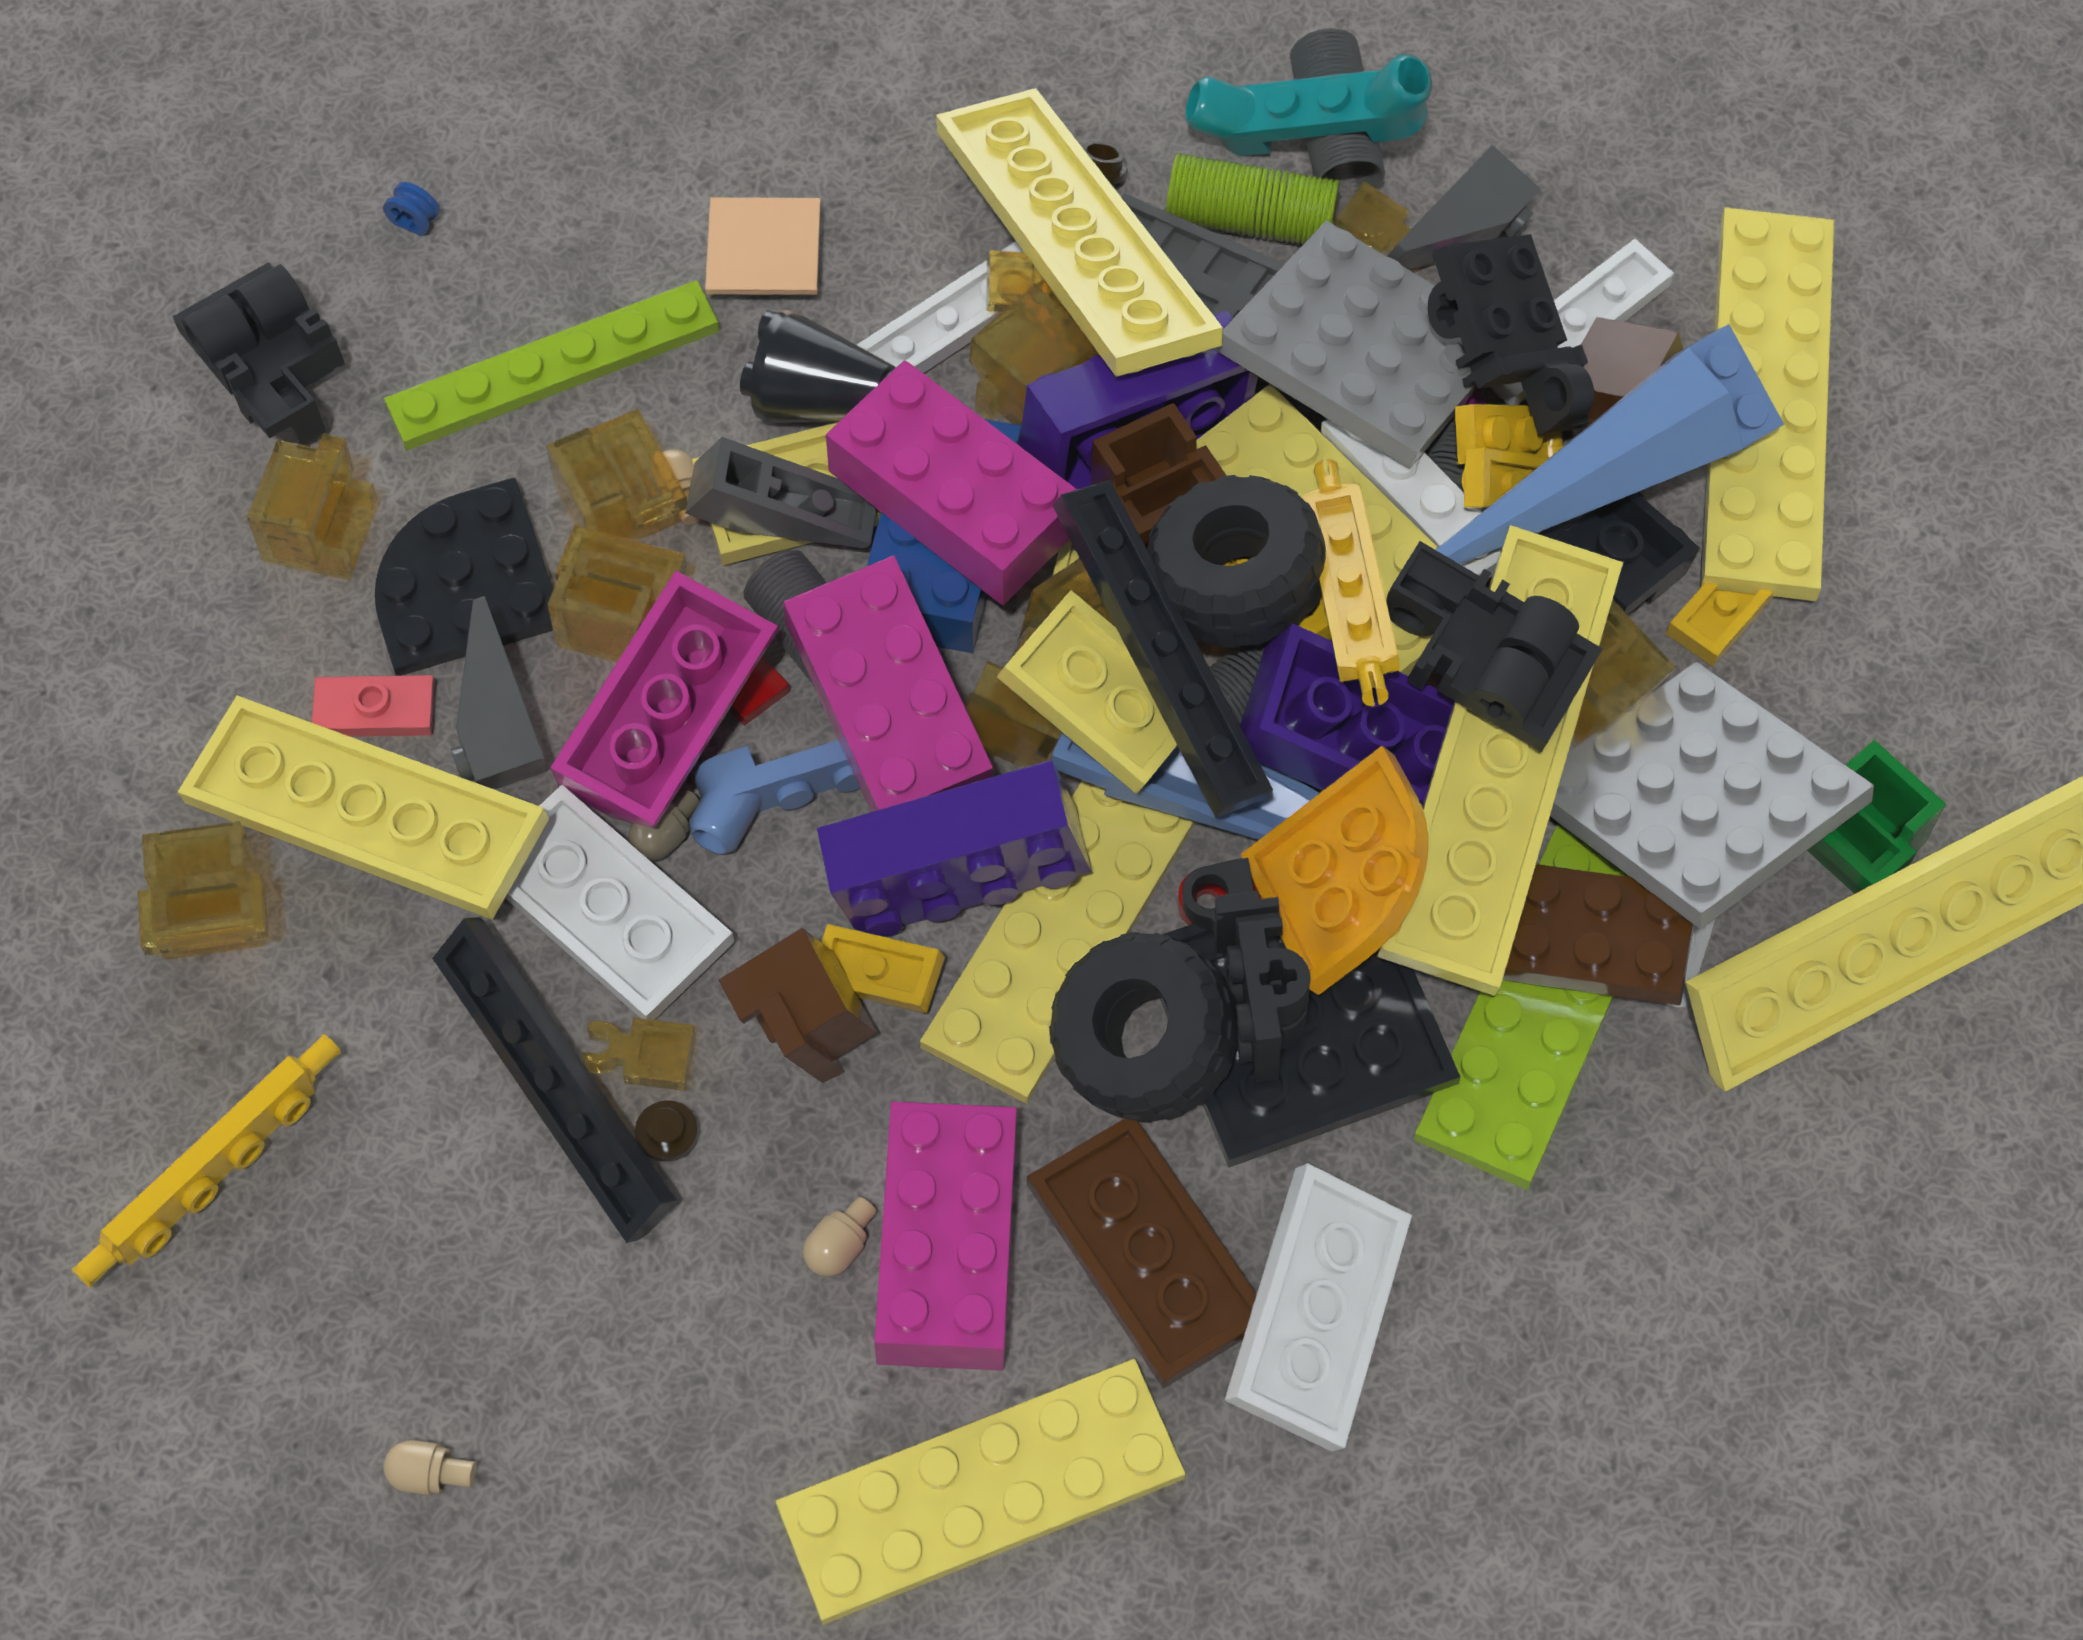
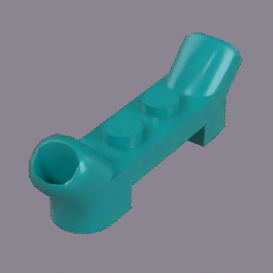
[1185,54,1432,156]

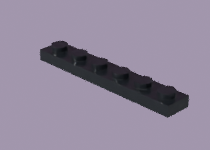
[1053,480,1273,817]
[432,917,677,1243]

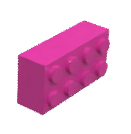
[826,360,1077,606]
[783,555,993,812]
[874,1101,1016,1371]

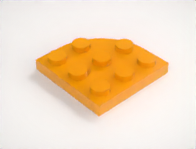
[1240,745,1428,995]

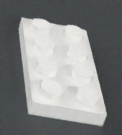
[505,785,734,1025]
[1224,1163,1412,1452]

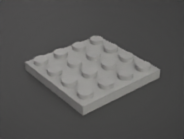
[1214,220,1477,469]
[1550,662,1874,929]

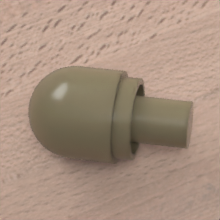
[628,789,700,861]

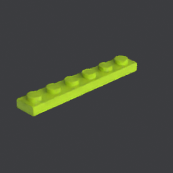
[384,280,720,451]

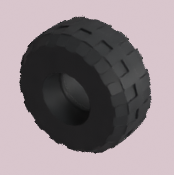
[1147,475,1326,648]
[1049,932,1239,1123]

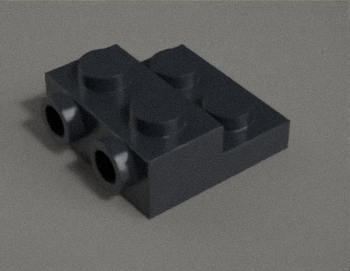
[1540,492,1700,620]

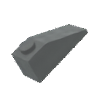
[1387,145,1541,270]
[685,437,876,548]
[450,596,547,790]

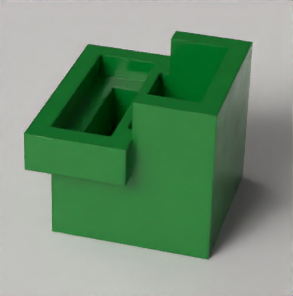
[1807,739,1946,894]

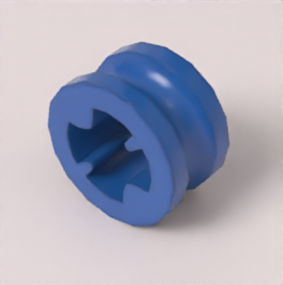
[383,182,440,236]

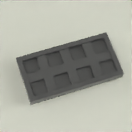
[1121,193,1285,318]

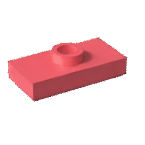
[312,675,435,737]

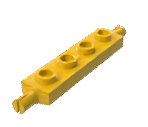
[1302,459,1401,706]
[71,1034,341,1289]

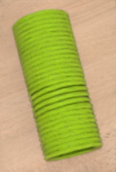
[1165,152,1340,246]

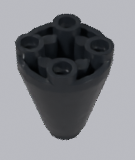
[740,309,895,423]

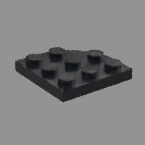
[375,477,565,676]

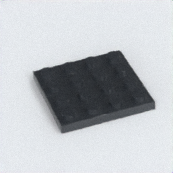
[1159,923,1460,1168]

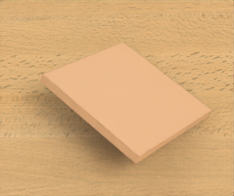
[705,197,821,295]

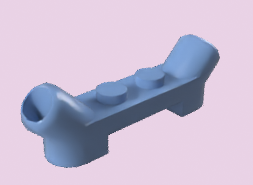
[688,740,860,855]

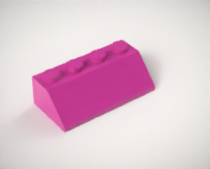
[550,570,779,828]

